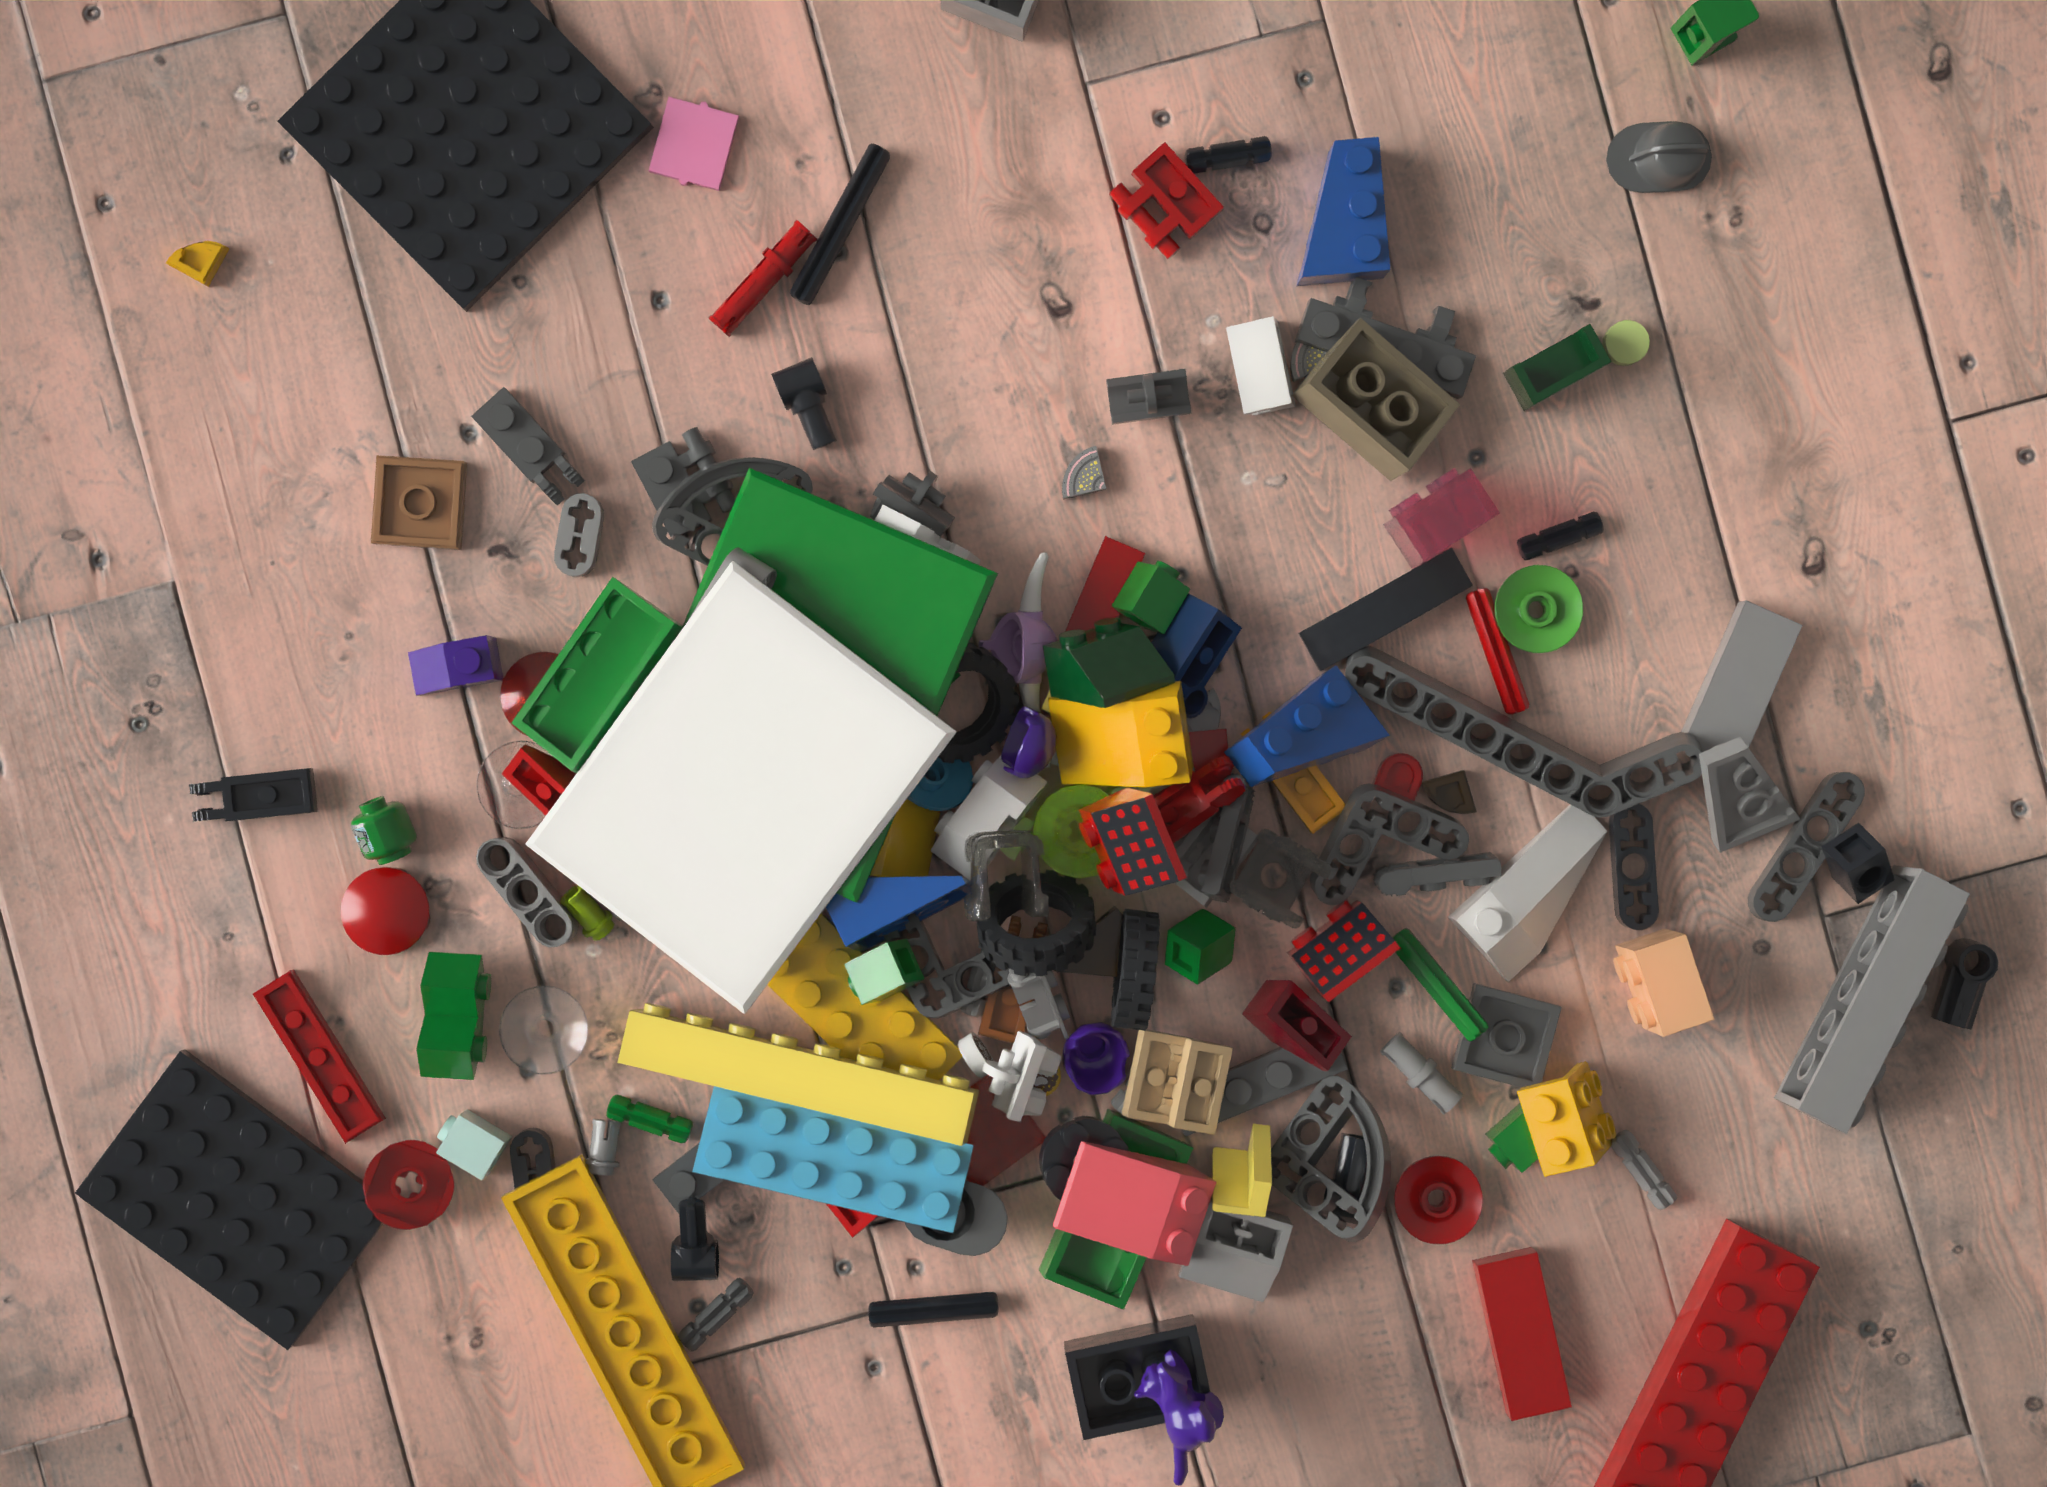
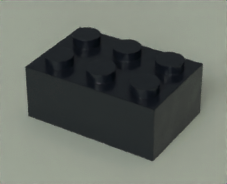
[1064,1314,1210,1440]

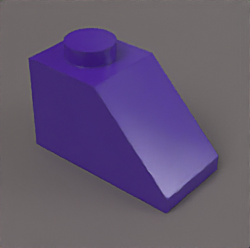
[408,635,504,696]

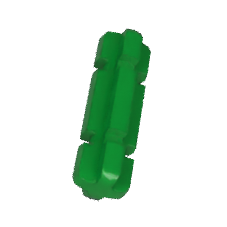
[606,1095,693,1144]

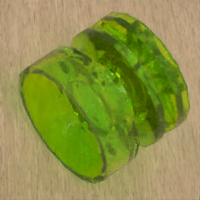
[1032,784,1109,879]

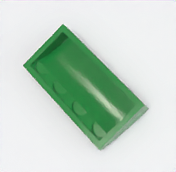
[511,577,684,773]
[1039,1109,1193,1310]

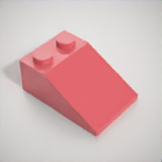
[1053,1141,1216,1266]

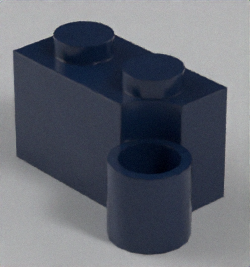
[1151,593,1242,719]

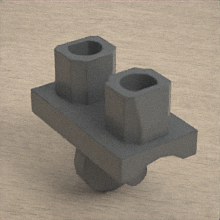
[1106,369,1191,425]
[870,471,955,537]

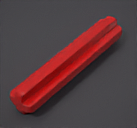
[1465,588,1530,715]

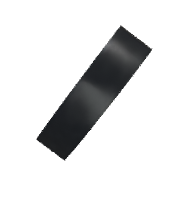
[1298,547,1473,671]

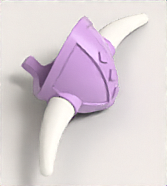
[979,552,1058,713]

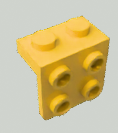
[1517,1061,1616,1177]

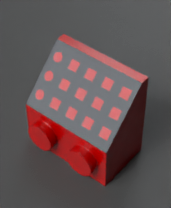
[1079,787,1187,896]
[1287,900,1400,1002]

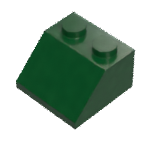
[1043,618,1175,708]

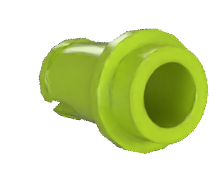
[560,886,615,941]

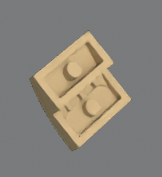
[1122,1029,1233,1135]

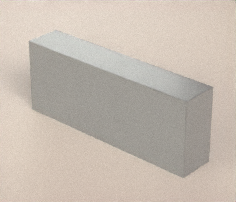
[1681,600,1803,752]

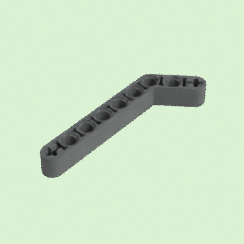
[1345,646,1703,818]

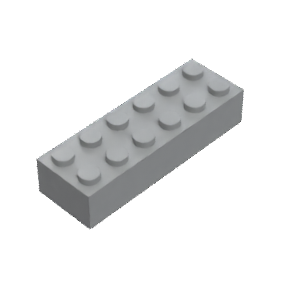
[1774,865,1970,1134]

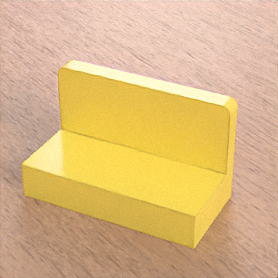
[1212,1123,1272,1217]

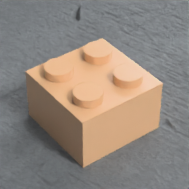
[1613,929,1715,1037]

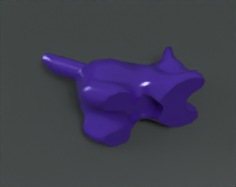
[1134,1350,1224,1486]

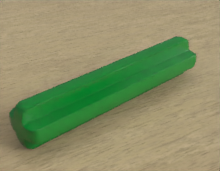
[1392,928,1489,1042]

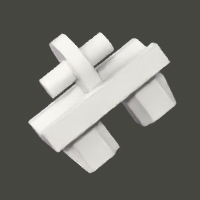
[982,1031,1061,1122]

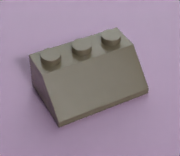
[1291,318,1460,481]

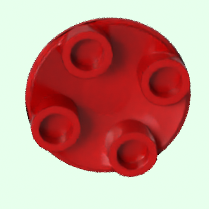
[341,867,430,955]

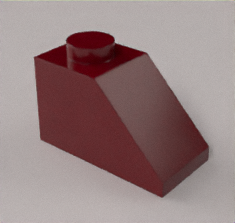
[1242,980,1352,1071]

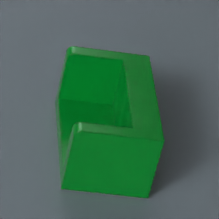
[1670,0,1759,66]

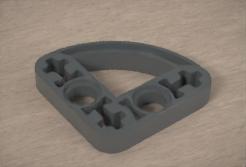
[652,457,813,566]
[1271,1076,1391,1242]

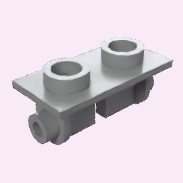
[1007,969,1070,1039]

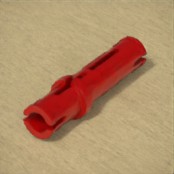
[708,220,818,337]

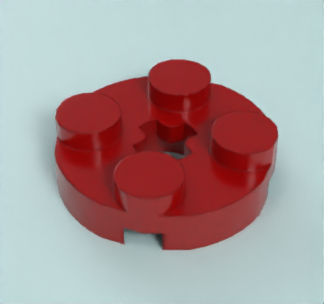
[363,1140,454,1230]

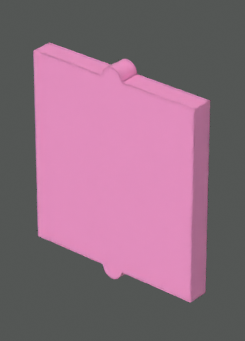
[649,97,739,191]

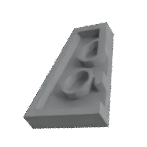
[1699,737,1800,853]

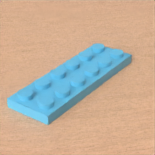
[692,1086,974,1234]

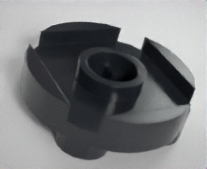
[1039,1116,1129,1201]

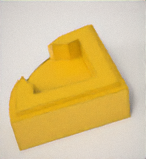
[166,241,229,287]

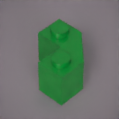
[416,952,491,1080]

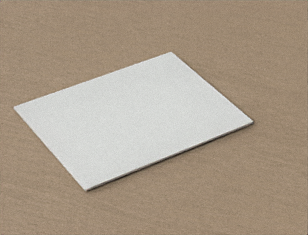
[525,561,957,1014]

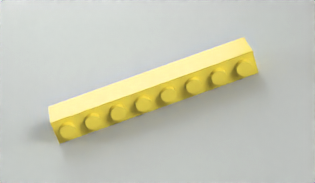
[617,1003,979,1146]

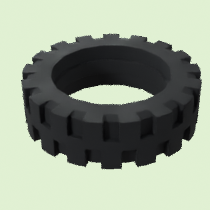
[938,642,1019,763]
[976,869,1096,976]
[1111,909,1160,1031]

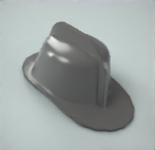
[1606,121,1712,193]
[905,1181,1008,1256]

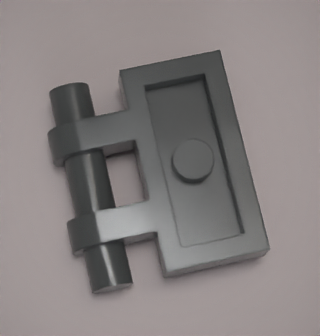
[631,427,736,537]

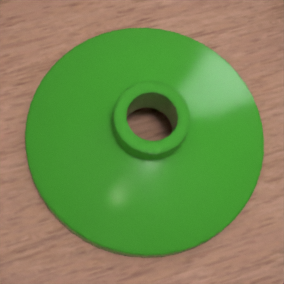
[1494,565,1583,653]

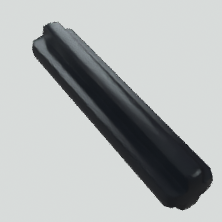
[868,1292,999,1328]

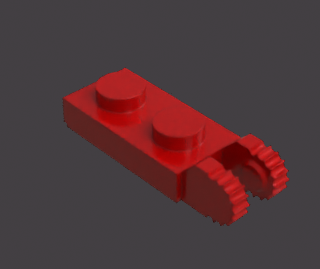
[1154,756,1246,844]

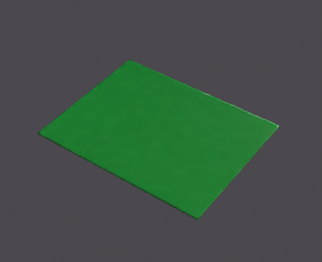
[683,468,998,903]

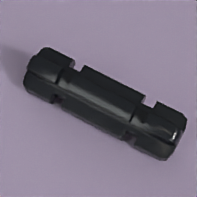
[1185,136,1272,174]
[1517,511,1604,560]

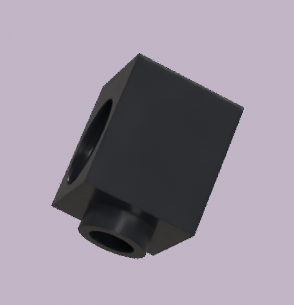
[1822,823,1895,904]

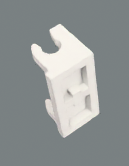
[1226,316,1296,416]

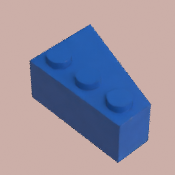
[1296,137,1390,286]
[1224,665,1390,787]

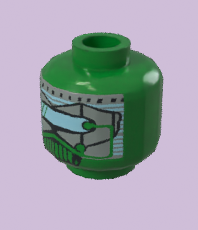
[351,796,417,865]

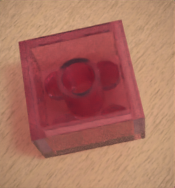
[1383,468,1500,568]

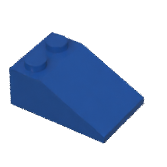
[826,876,978,952]

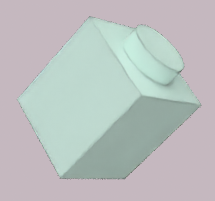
[436,1109,512,1181]

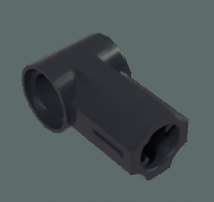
[1931,938,1998,1030]
[1323,1133,1367,1225]

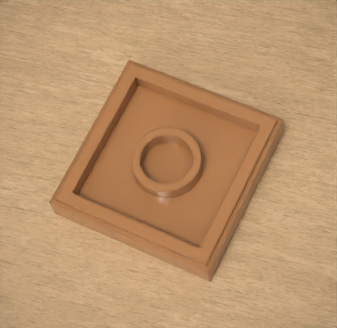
[371,455,467,550]

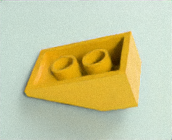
[1048,681,1194,788]

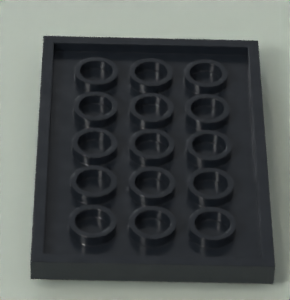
[75,1049,383,1350]

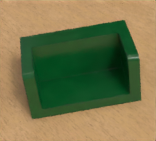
[1503,324,1611,411]

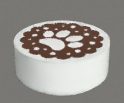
[958,1032,994,1078]

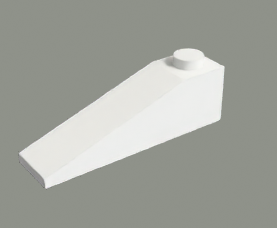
[1448,804,1607,982]

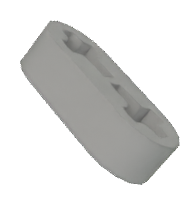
[554,493,604,577]

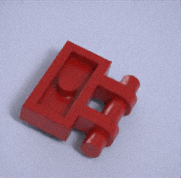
[1109,142,1224,259]

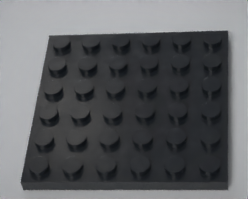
[277,0,654,312]

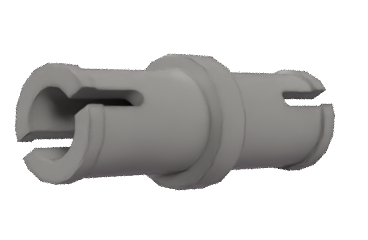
[1380,1032,1463,1115]

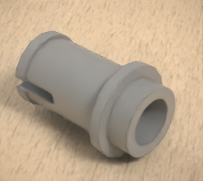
[585,1119,621,1176]

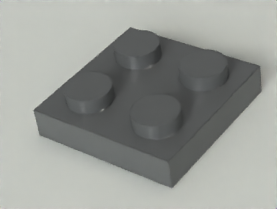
[1451,983,1562,1088]

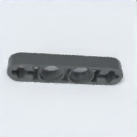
[1748,772,1865,922]

